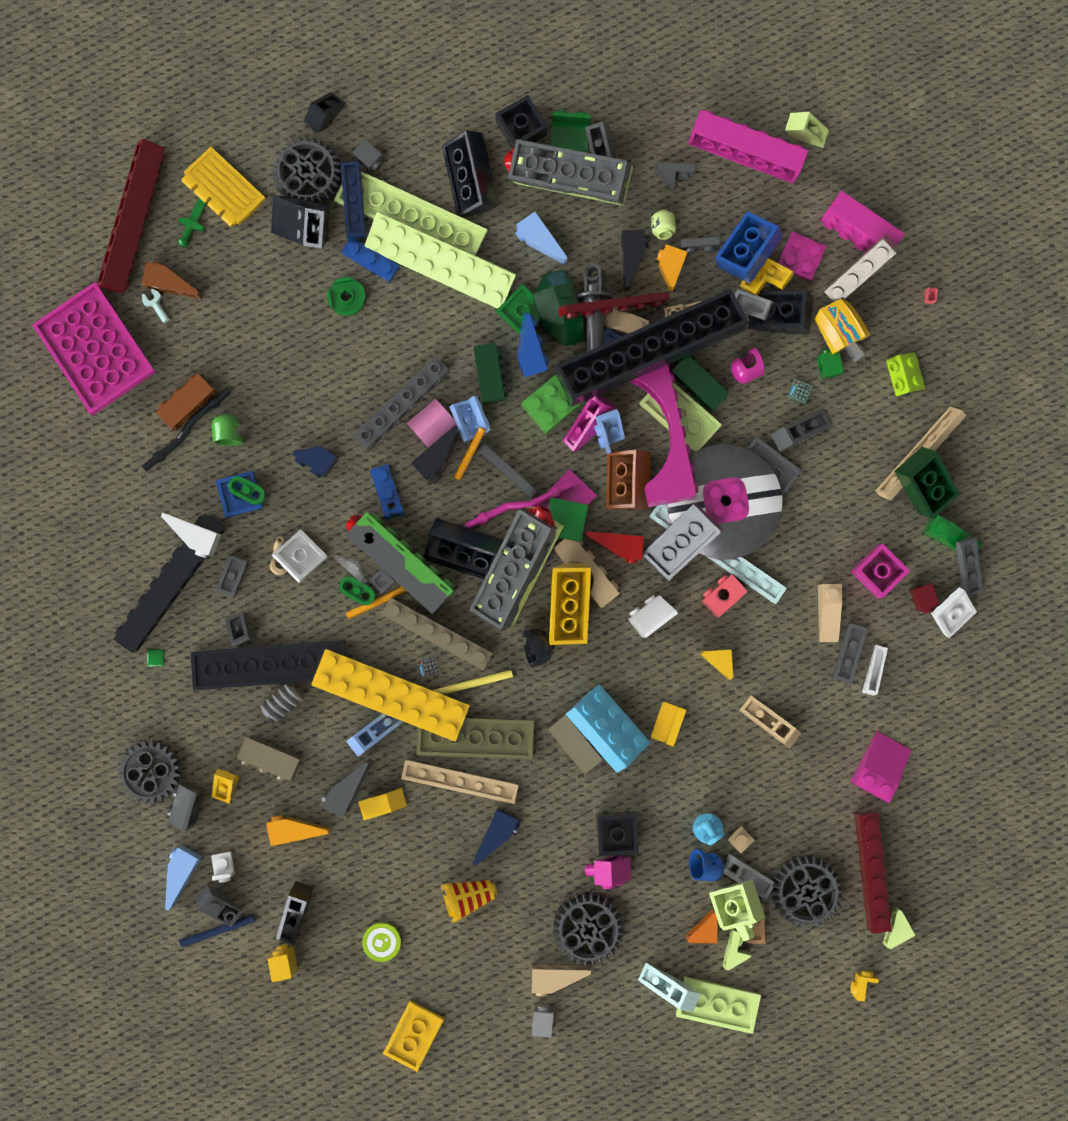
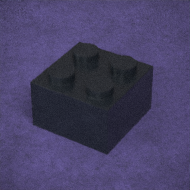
[495,95,547,149]
[596,811,639,856]

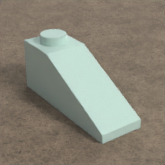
[638,963,701,1012]

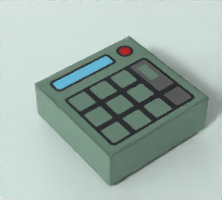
[787,379,812,404]

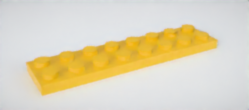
[311,649,470,742]

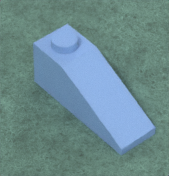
[515,212,568,264]
[346,714,404,757]
[165,845,202,911]

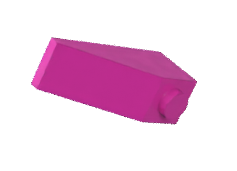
[563,396,618,452]

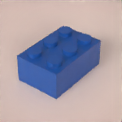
[715,211,782,284]

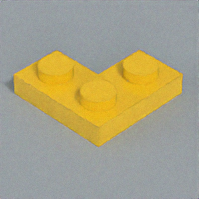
[740,258,794,296]

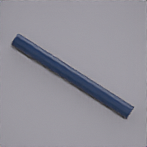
[179,914,256,947]

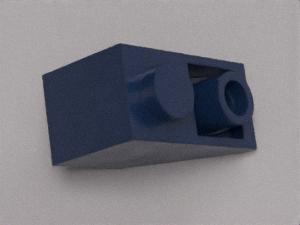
[292,446,339,478]

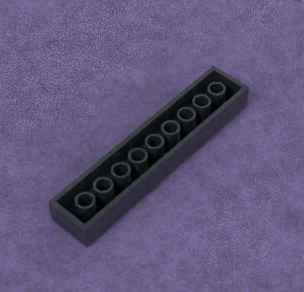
[555,289,749,407]

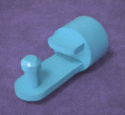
[692,813,725,845]

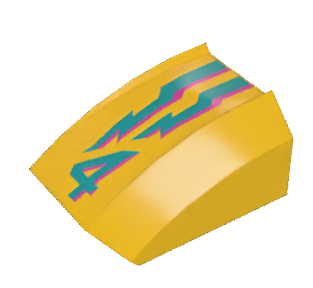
[815,299,870,354]

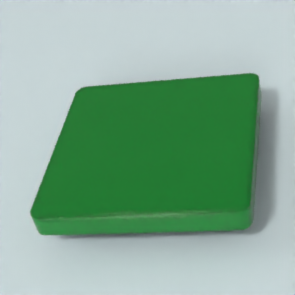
[147,649,164,667]

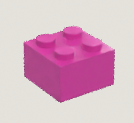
[850,543,910,599]

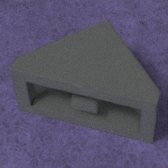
[225,612,255,647]

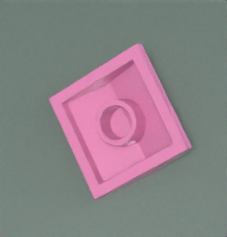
[407,399,458,448]

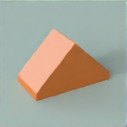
[685,909,717,943]

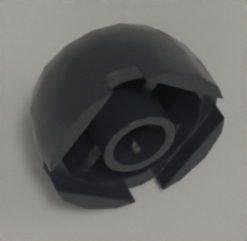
[522,628,555,668]

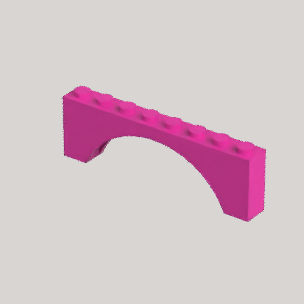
[630,364,698,507]

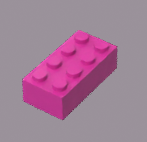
[821,191,905,251]

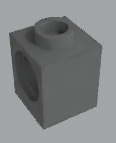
[352,139,384,173]

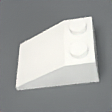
[628,595,678,638]

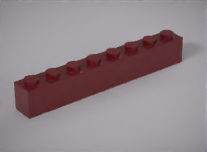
[96,138,165,294]

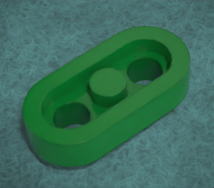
[228,476,266,505]
[339,577,376,606]

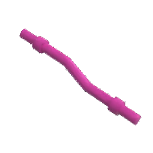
[465,481,574,529]

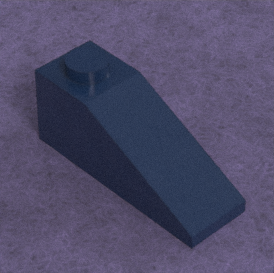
[473,808,520,865]

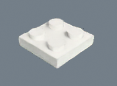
[272,529,328,582]
[931,587,977,638]

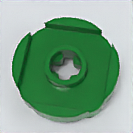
[327,277,366,316]

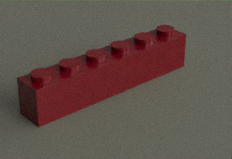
[854,811,892,934]

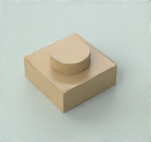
[727,825,755,853]

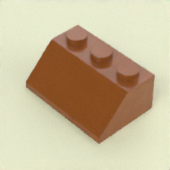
[606,450,651,510]

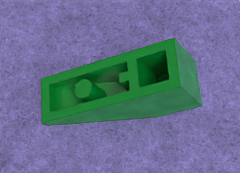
[923,515,982,552]

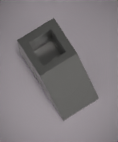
[196,884,243,927]

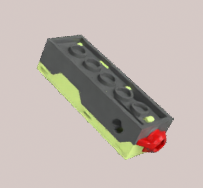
[504,139,633,206]
[470,506,564,630]

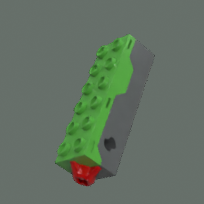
[346,512,455,614]

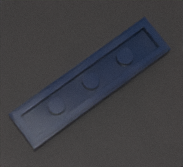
[341,161,366,239]

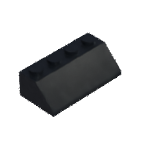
[442,130,499,217]
[423,518,503,579]

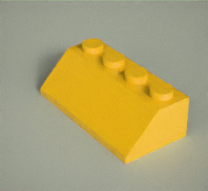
[549,563,591,645]

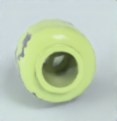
[651,209,676,240]

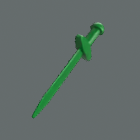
[178,198,206,248]

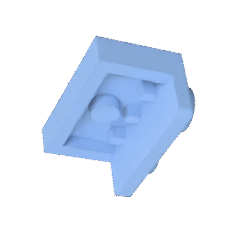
[450,396,491,442]
[594,409,625,454]

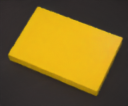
[383,1000,444,1072]

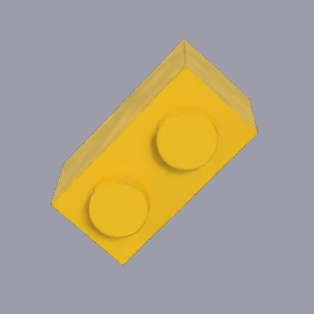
[267,944,298,982]

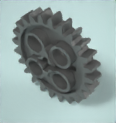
[117,740,182,804]

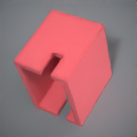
[924,288,938,304]

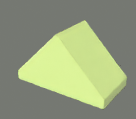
[883,906,915,949]

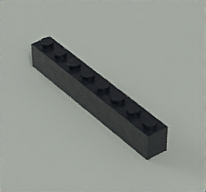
[113,514,227,653]

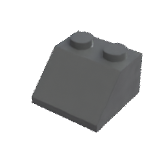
[167,783,206,832]

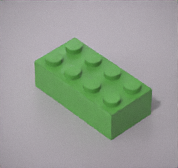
[522,354,588,435]

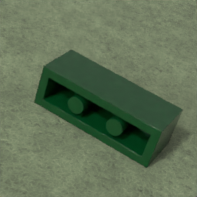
[473,342,508,405]
[671,355,729,413]

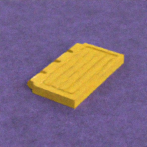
[182,146,266,227]

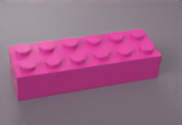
[688,110,808,184]

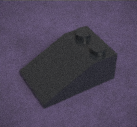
[748,290,813,334]
[411,425,460,484]

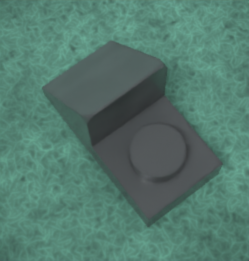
[655,162,695,191]

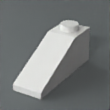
[161,513,221,558]

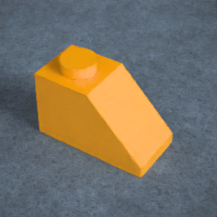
[656,244,687,292]

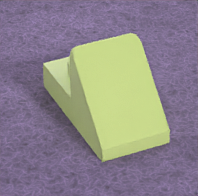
[723,928,752,970]

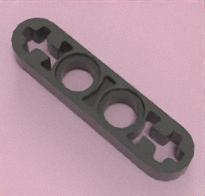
[477,443,538,499]

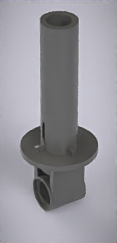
[577,263,613,352]

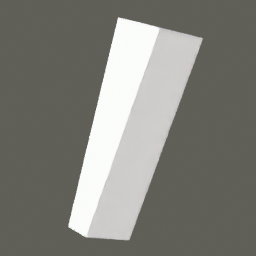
[862,645,888,696]

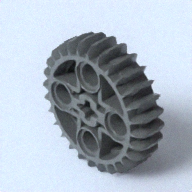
[272,136,342,204]
[771,855,844,929]
[553,892,624,966]

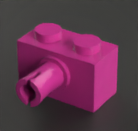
[585,855,632,889]

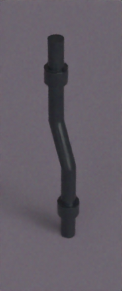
[142,388,231,472]

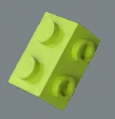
[886,352,925,396]

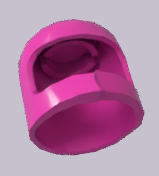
[731,348,764,384]

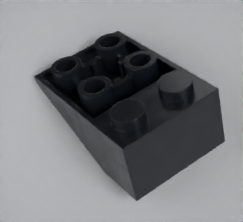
[271,195,330,249]

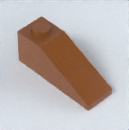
[141,261,202,299]

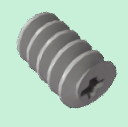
[260,684,304,724]

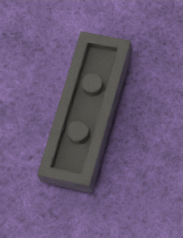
[956,536,984,597]
[832,623,868,684]

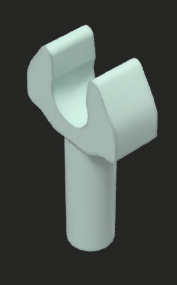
[142,289,170,323]

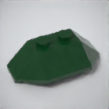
[533,270,585,347]

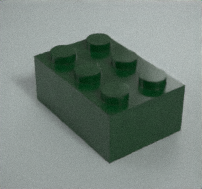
[894,447,960,519]

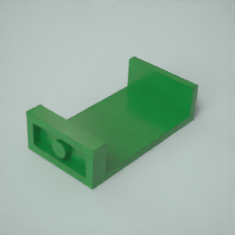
[550,110,591,153]

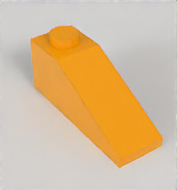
[266,815,331,846]

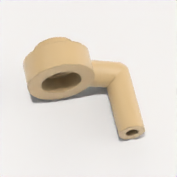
[270,537,288,575]

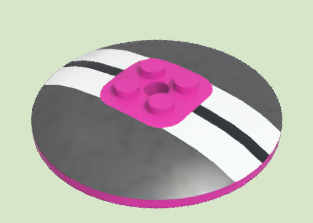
[667,444,782,559]

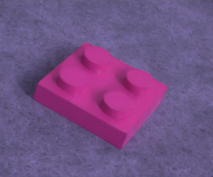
[778,231,827,282]

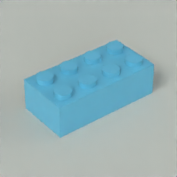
[566,684,651,772]

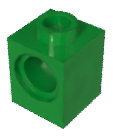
[817,349,844,380]

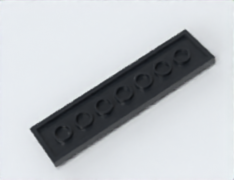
[190,640,346,690]

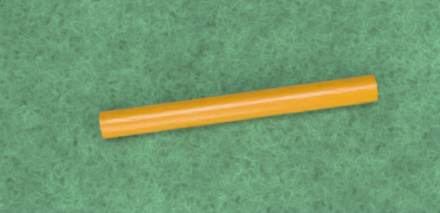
[346,586,407,619]

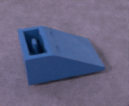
[516,312,549,377]

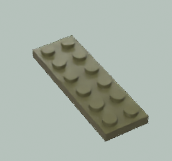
[417,718,534,760]

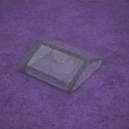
[335,555,370,586]

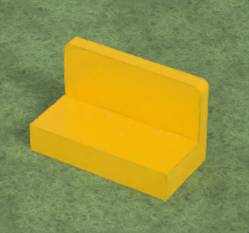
[651,702,686,747]

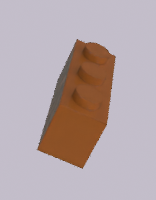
[156,373,217,431]

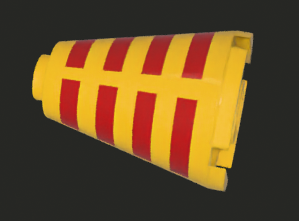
[442,880,497,923]

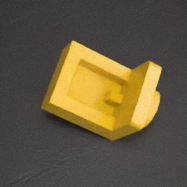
[851,970,879,1001]

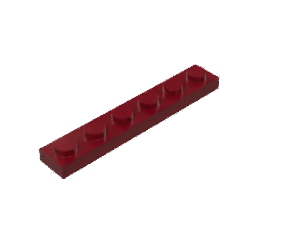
[558,292,670,319]

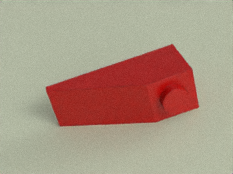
[585,531,644,564]

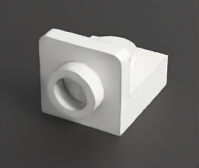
[211,851,235,883]

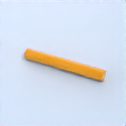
[454,426,486,480]

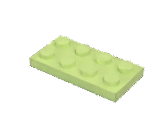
[639,383,722,453]
[676,976,761,1034]

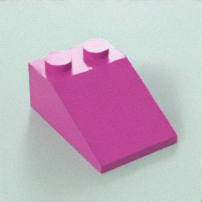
[850,731,911,803]

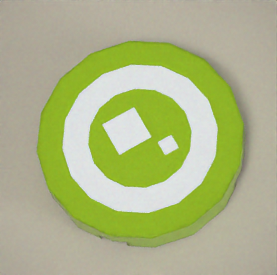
[362,922,401,962]

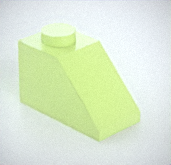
[785,112,829,148]

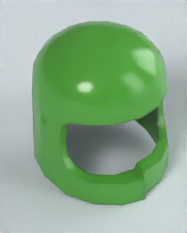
[212,414,244,446]

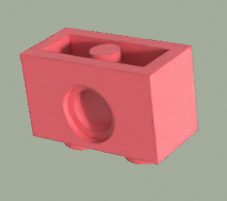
[701,574,748,617]

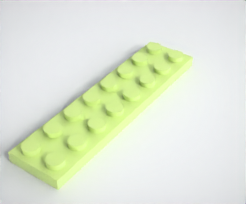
[334,172,488,255]
[365,211,517,308]

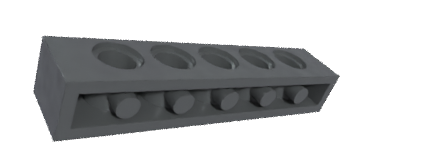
[352,356,450,452]

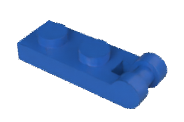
[370,464,405,521]

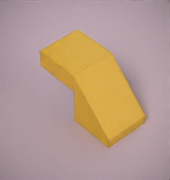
[358,788,407,820]

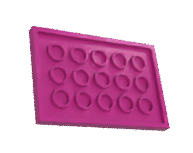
[32,282,156,416]

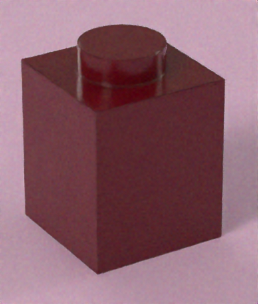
[909,583,940,614]

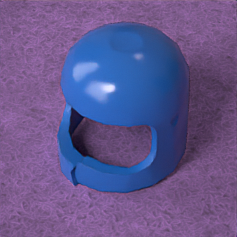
[689,849,724,882]

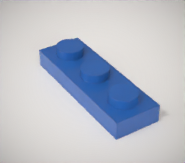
[341,239,400,283]

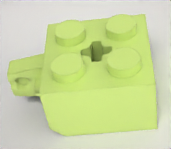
[709,880,765,941]

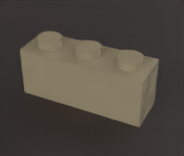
[548,714,603,774]
[237,735,302,782]

